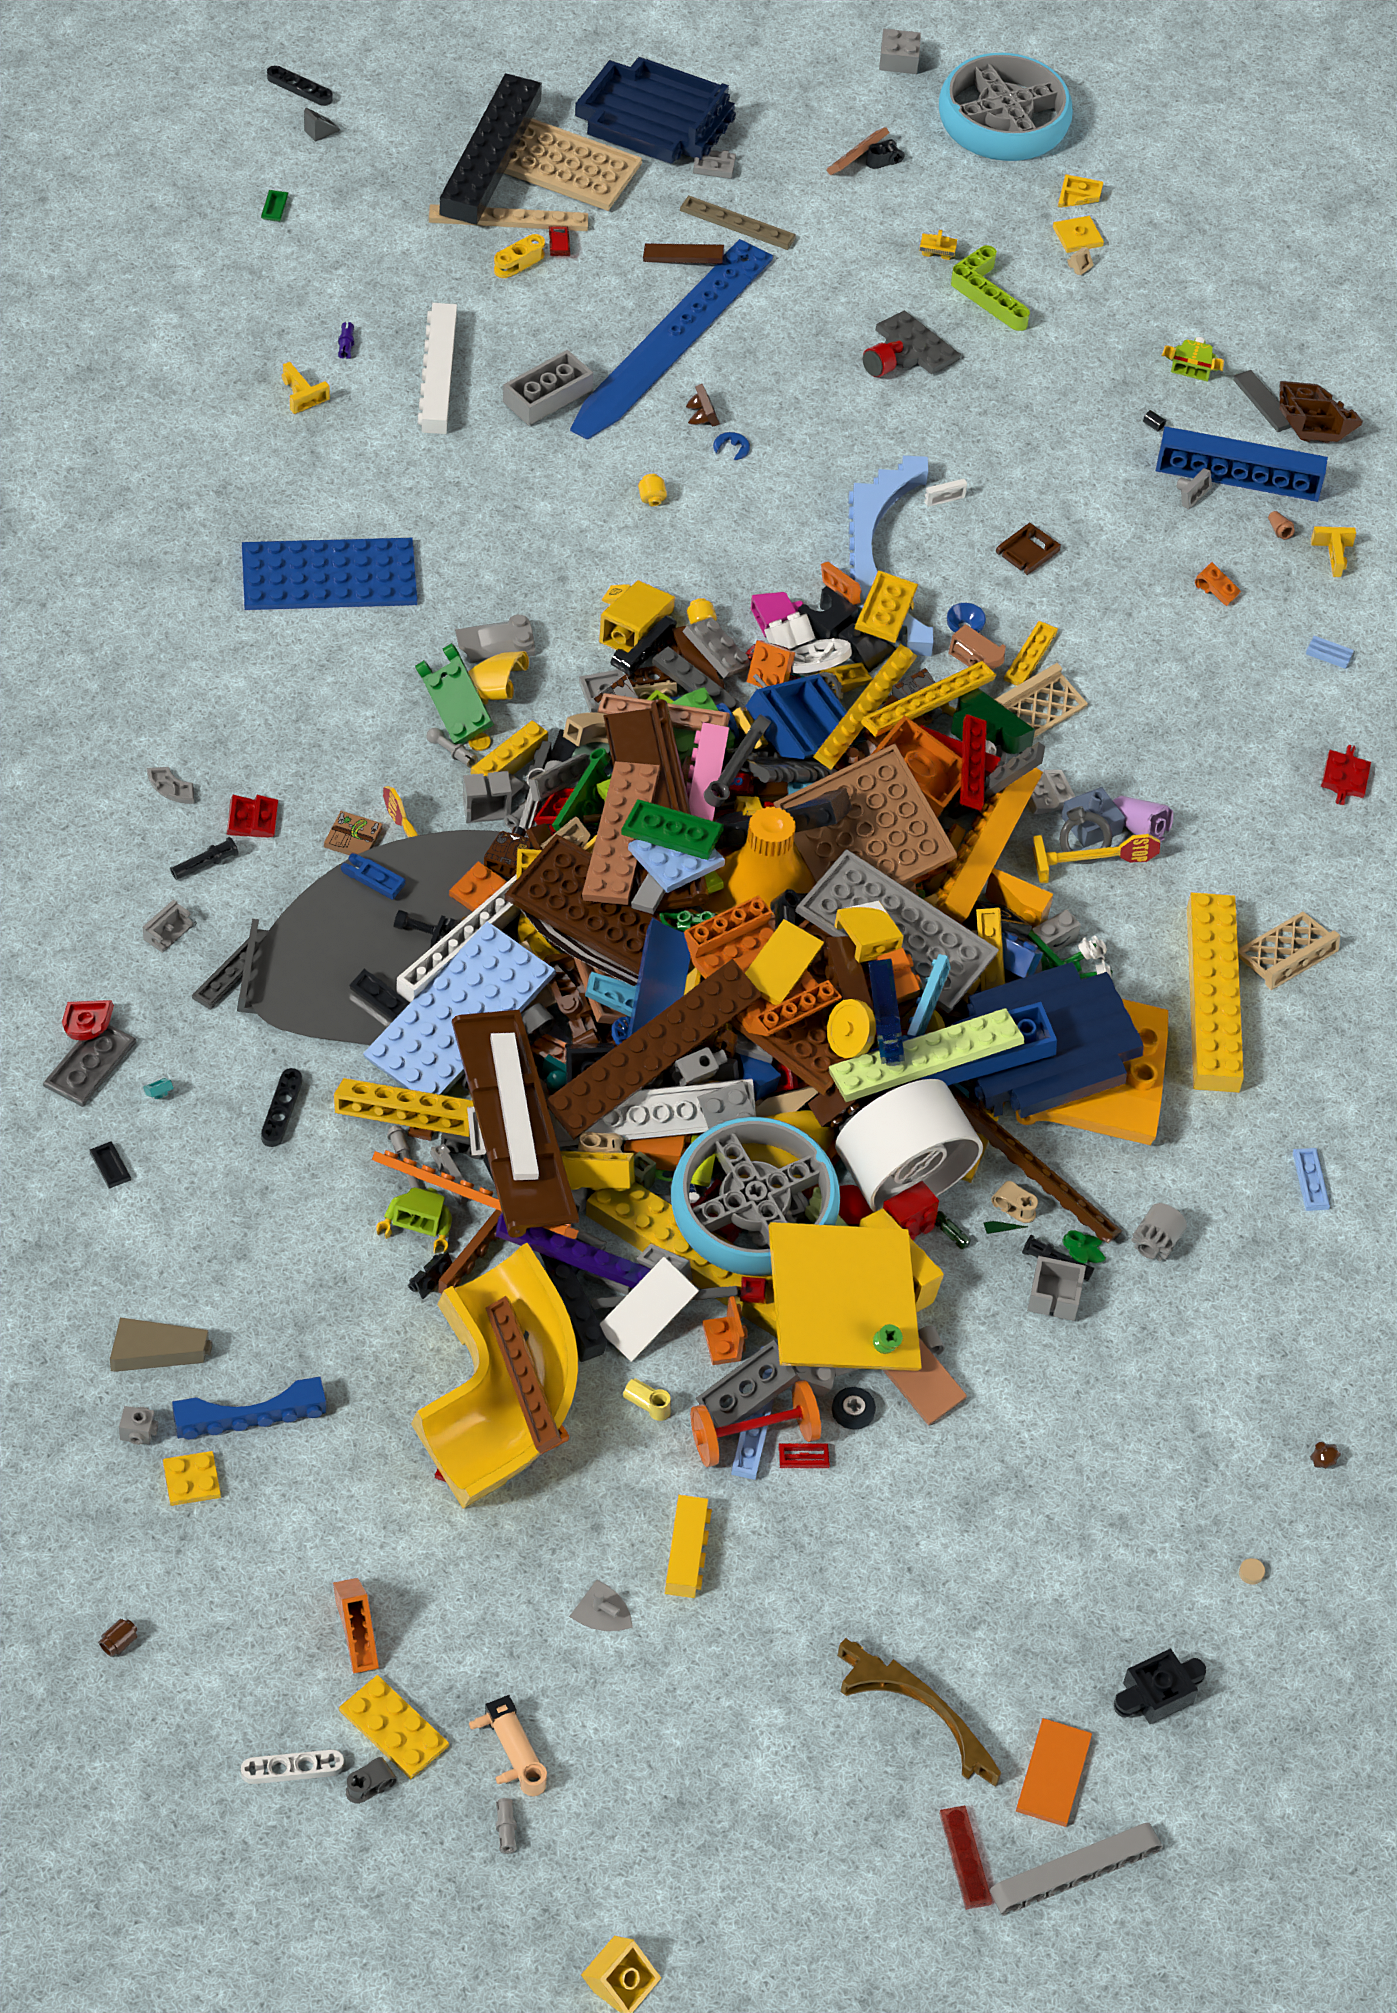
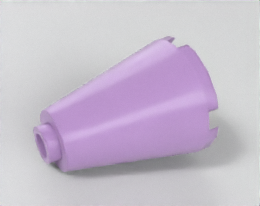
[1113,796,1174,843]

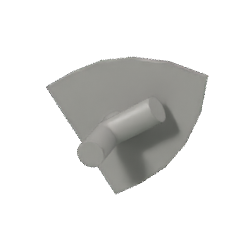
[569,1580,633,1631]

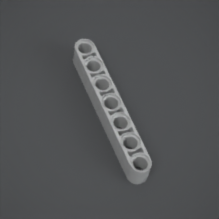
[989,1823,1163,1916]

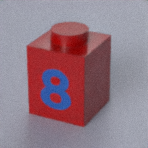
[727,773,756,800]

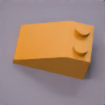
[985,867,1053,930]

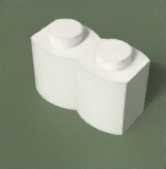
[764,612,815,650]

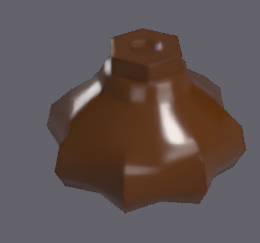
[1310,1442,1341,1469]

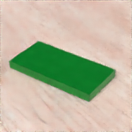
[621,799,724,860]

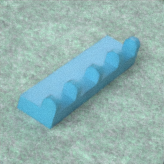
[901,954,951,1041]

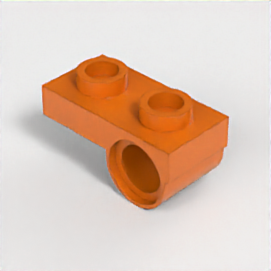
[1195,562,1241,606]

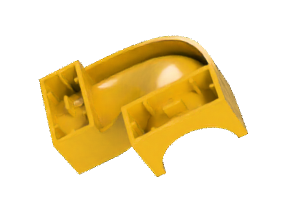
[411,1243,578,1509]

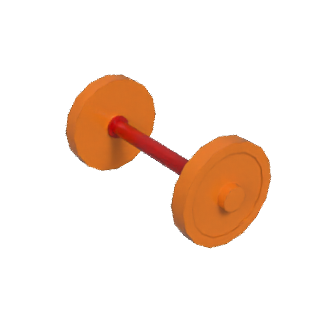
[690,1380,821,1467]

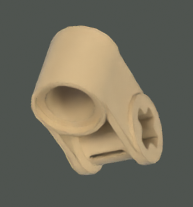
[577,1132,623,1153]
[991,1181,1038,1223]

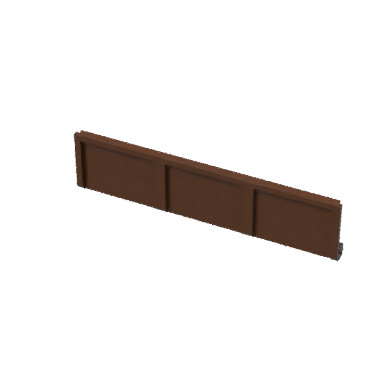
[603,699,709,913]
[451,1009,579,1238]

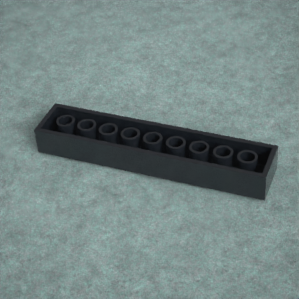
[439,73,542,225]

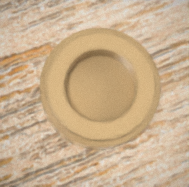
[1239,1558,1265,1585]

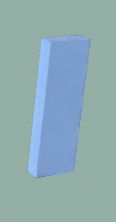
[1293,1148,1330,1211]

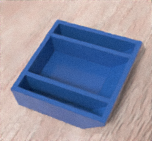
[745,674,867,759]

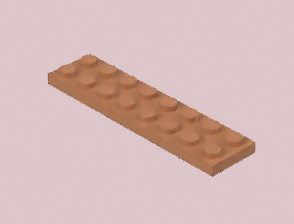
[582,761,660,905]

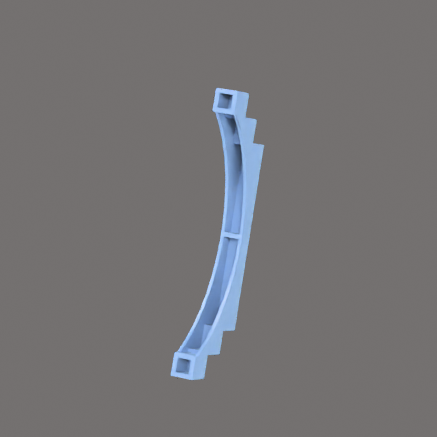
[848,455,933,656]

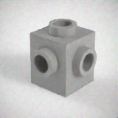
[119,1406,158,1445]

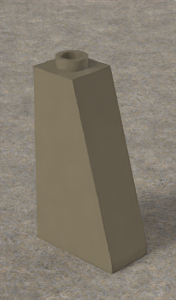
[110,1317,212,1372]

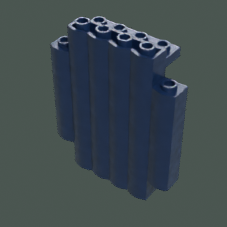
[575,56,736,164]
[951,962,1144,1118]

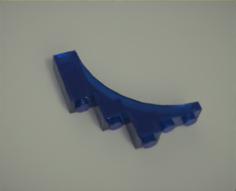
[868,959,905,1066]

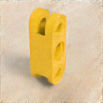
[494,234,545,278]

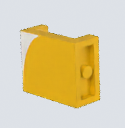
[835,901,904,963]

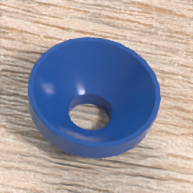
[947,602,986,633]

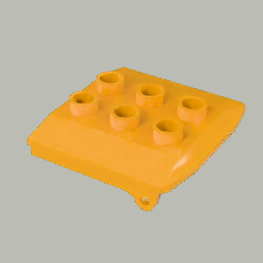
[1016,998,1168,1146]

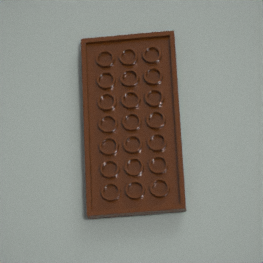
[504,834,700,975]

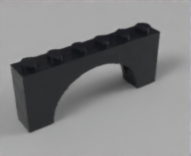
[714,788,852,850]

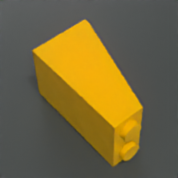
[599,580,675,652]

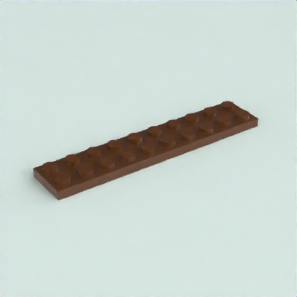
[546,958,762,1140]

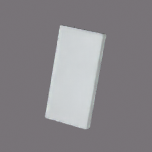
[600,1257,700,1362]

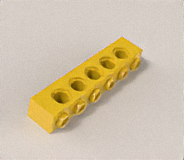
[334,1078,474,1137]

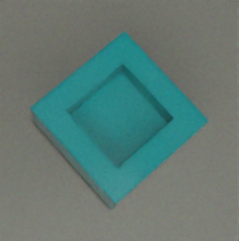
[143,1078,174,1099]

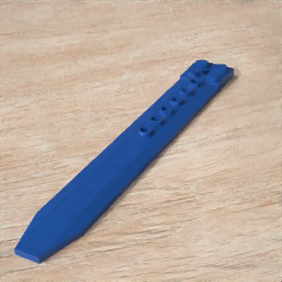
[570,239,773,440]

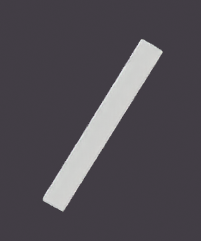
[490,1033,539,1180]

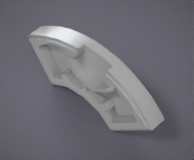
[147,767,194,804]

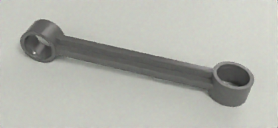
[703,714,771,807]

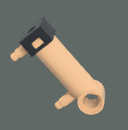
[469,1695,547,1796]

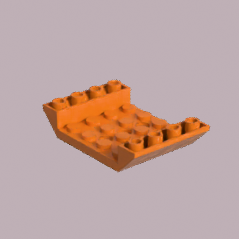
[684,895,842,1036]

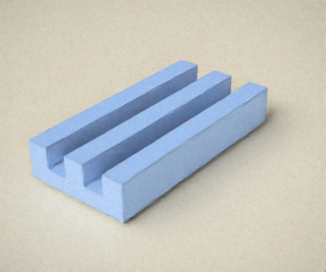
[1306,636,1354,669]

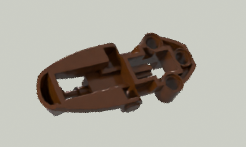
[543,953,617,1048]

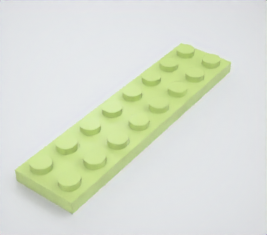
[829,1008,1024,1102]

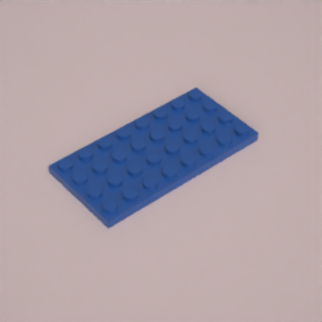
[242,537,417,610]

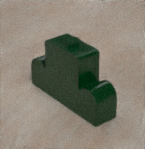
[951,688,1035,754]

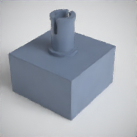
[1061,787,1125,848]

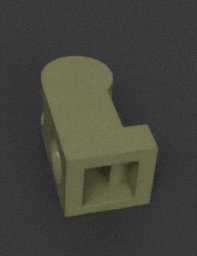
[634,1151,656,1190]

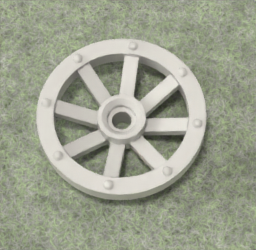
[789,638,852,674]

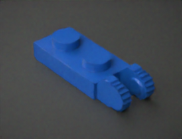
[341,853,406,900]

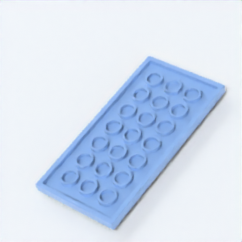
[363,921,557,1095]

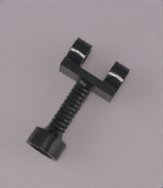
[393,910,458,948]

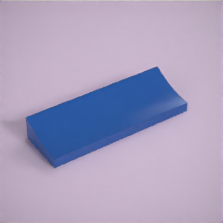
[627,918,690,1038]

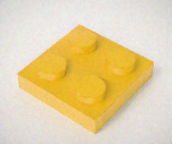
[163,1451,221,1506]

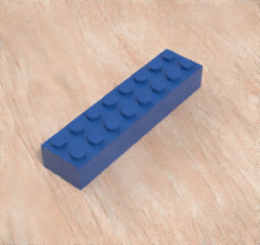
[1155,426,1328,502]
[865,1002,1057,1100]

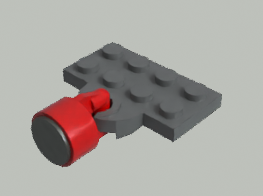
[862,310,961,377]

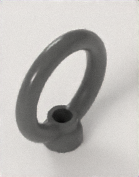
[1059,806,1112,864]

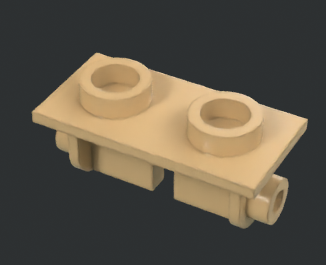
[633,680,677,700]

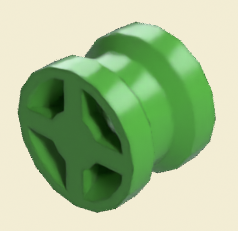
[873,1324,903,1354]

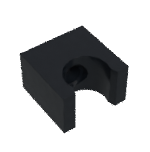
[798,586,859,640]

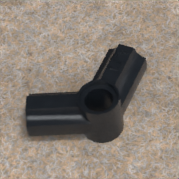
[770,889,808,931]

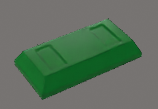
[261,190,289,222]

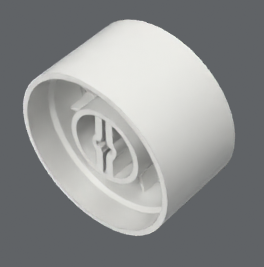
[835,1079,983,1212]

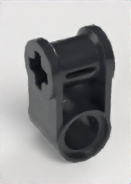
[866,139,905,169]

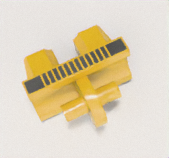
[919,229,958,260]

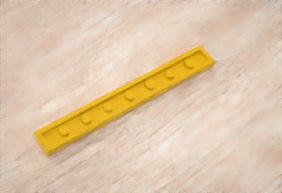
[861,661,996,737]

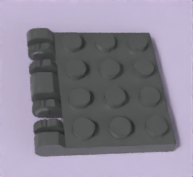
[724,747,837,783]

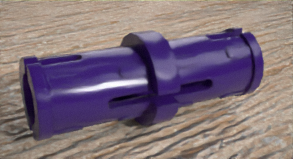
[338,322,354,359]

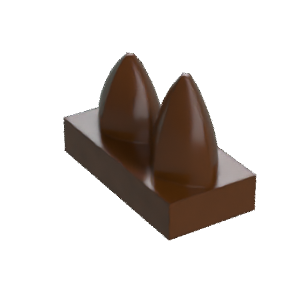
[686,384,720,427]

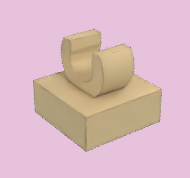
[1067,247,1094,275]

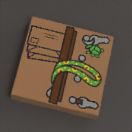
[324,811,383,856]

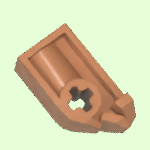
[949,624,1006,670]

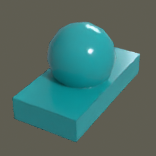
[541,1055,566,1093]

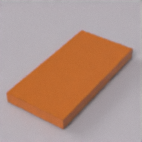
[1016,1718,1092,1827]

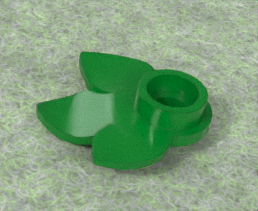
[1062,1230,1106,1263]

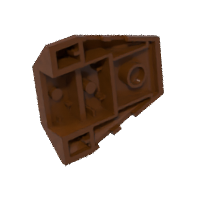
[1279,381,1363,443]

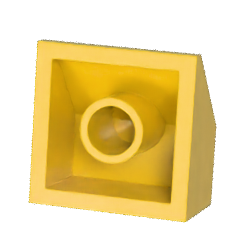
[581,1935,661,2013]

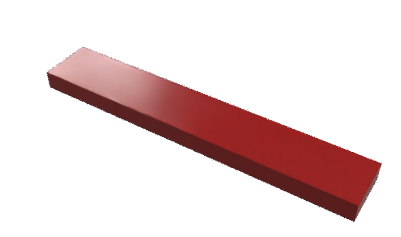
[960,714,987,811]

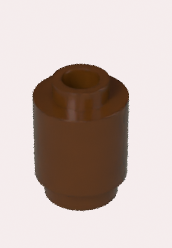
[98,1618,137,1657]

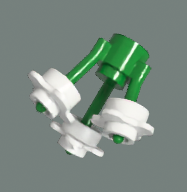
[1063,936,1113,979]

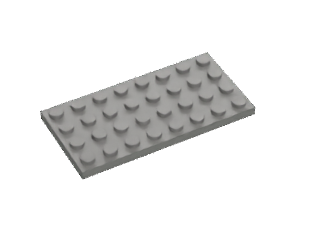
[795,849,999,1013]

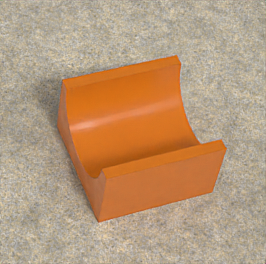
[871,715,962,818]

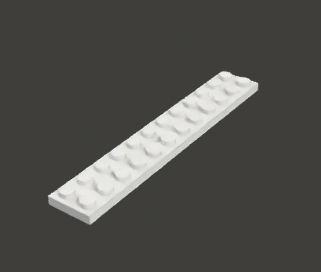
[467,1079,756,1155]

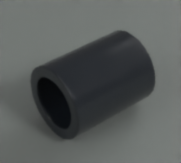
[1143,410,1166,432]

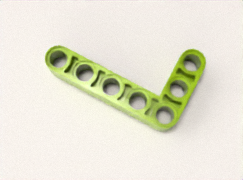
[951,245,1030,331]

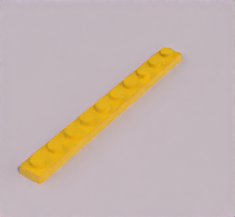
[813,643,918,770]

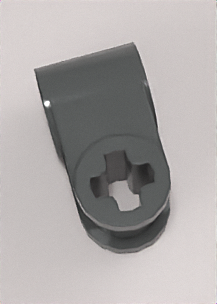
[346,1757,398,1804]

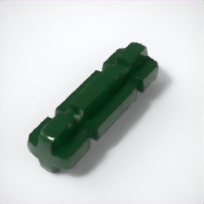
[935,1211,971,1250]

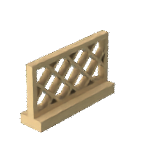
[994,663,1088,738]
[1238,912,1340,990]

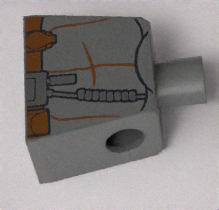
[891,668,943,720]

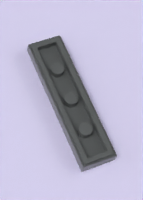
[1233,370,1292,433]
[192,938,249,1010]

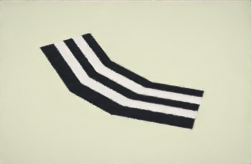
[521,909,639,986]

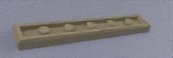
[680,195,796,250]

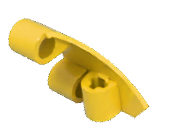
[468,651,529,705]

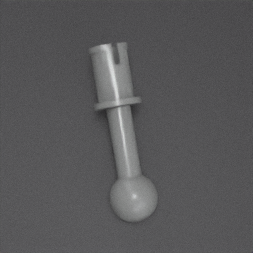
[426,728,478,768]

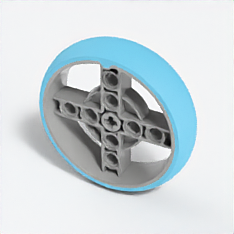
[939,53,1073,161]
[671,1117,840,1276]

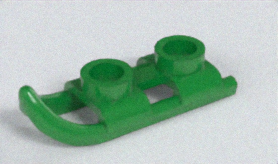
[660,911,718,933]

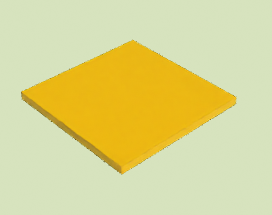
[768,1222,922,1371]

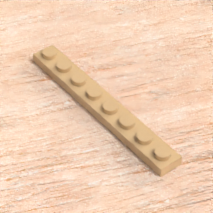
[429,204,588,231]

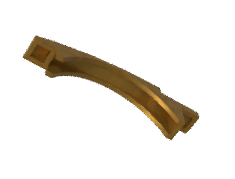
[837,1638,1001,1787]

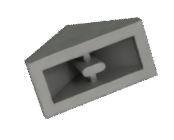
[304,108,340,142]

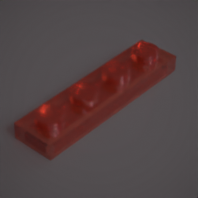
[939,1805,992,1910]

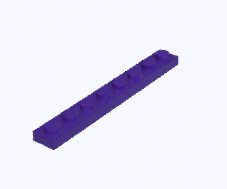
[496,1213,651,1288]

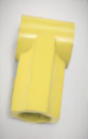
[623,1378,671,1421]

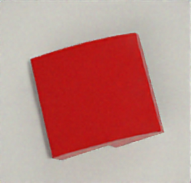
[226,794,278,838]

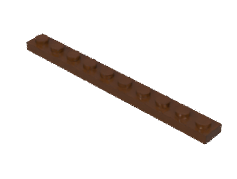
[948,1084,1122,1244]

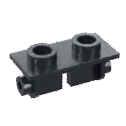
[408,1251,452,1299]

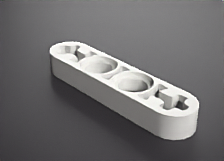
[241,1750,344,1784]

